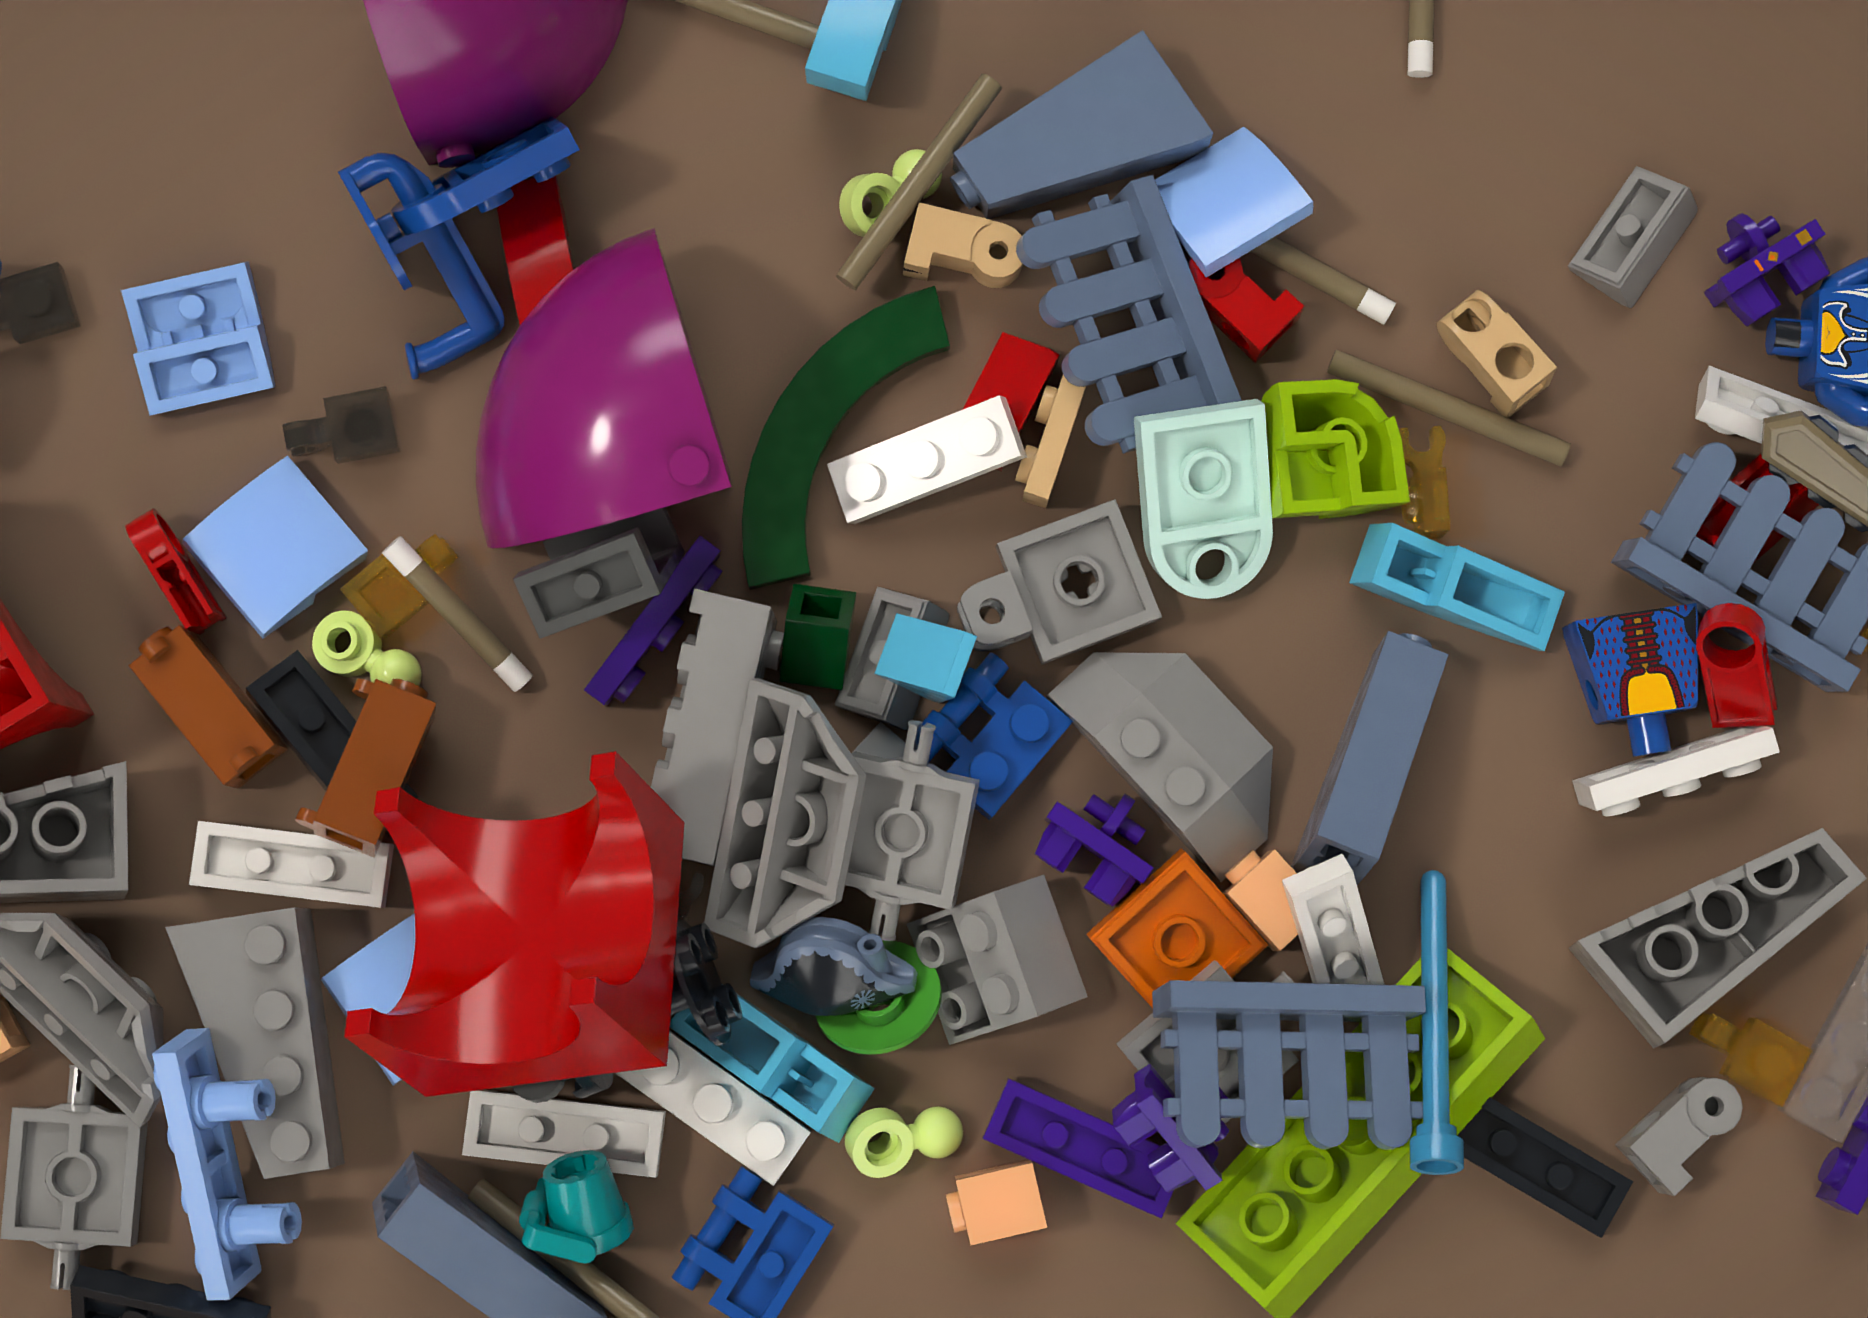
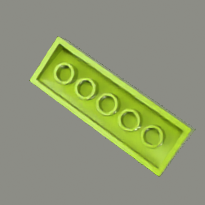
[1175,948,1546,1318]

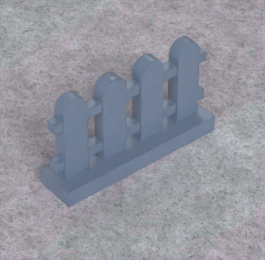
[1016,175,1242,454]
[1611,442,1868,692]
[1152,980,1426,1150]

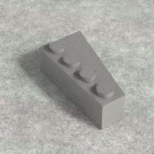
[0,761,128,903]

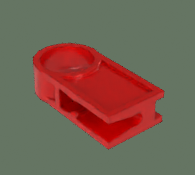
[125,508,227,635]
[1696,603,1778,728]

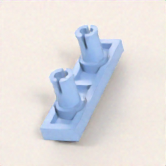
[152,1028,302,1300]

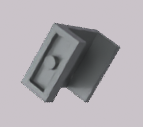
[513,507,685,639]

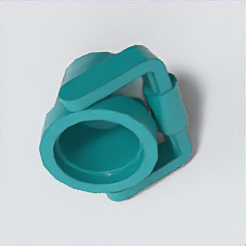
[519,1150,634,1264]

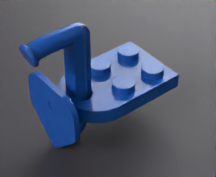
[338,116,580,380]

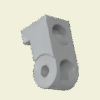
[1615,1077,1743,1196]

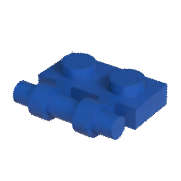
[922,653,1073,821]
[671,1165,834,1318]

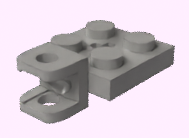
[957,499,1162,665]

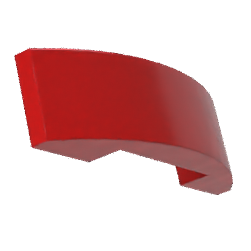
[497,176,574,325]

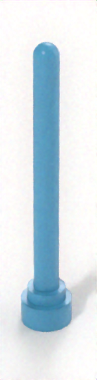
[1410,870,1464,1175]

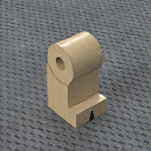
[903,202,1023,288]
[1436,290,1557,418]

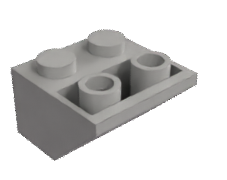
[907,875,1088,1045]

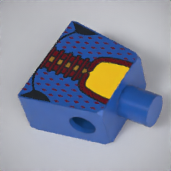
[1562,603,1698,757]

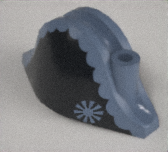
[750,917,918,1016]

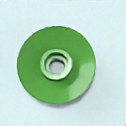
[815,940,942,1055]

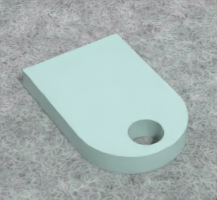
[1134,399,1273,599]

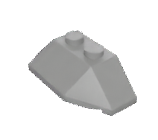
[1047,652,1273,882]
[704,678,866,948]
[0,913,163,1128]

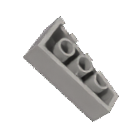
[651,588,784,867]
[1569,828,1867,1049]
[165,907,345,1179]

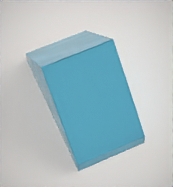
[874,613,977,703]

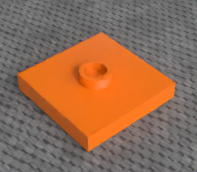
[1086,848,1268,1009]

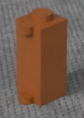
[128,625,288,789]
[295,678,437,858]

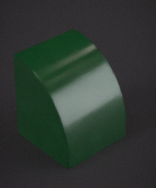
[779,584,856,690]

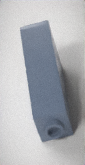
[950,30,1213,219]
[1291,631,1449,885]
[372,1151,607,1318]

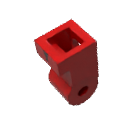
[1189,258,1305,363]

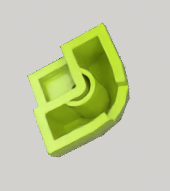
[1261,379,1410,519]

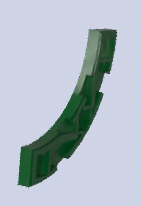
[742,286,950,590]

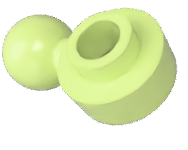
[839,149,942,237]
[312,611,422,686]
[845,1106,963,1178]

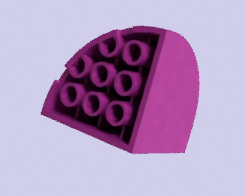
[363,0,628,168]
[476,228,731,548]

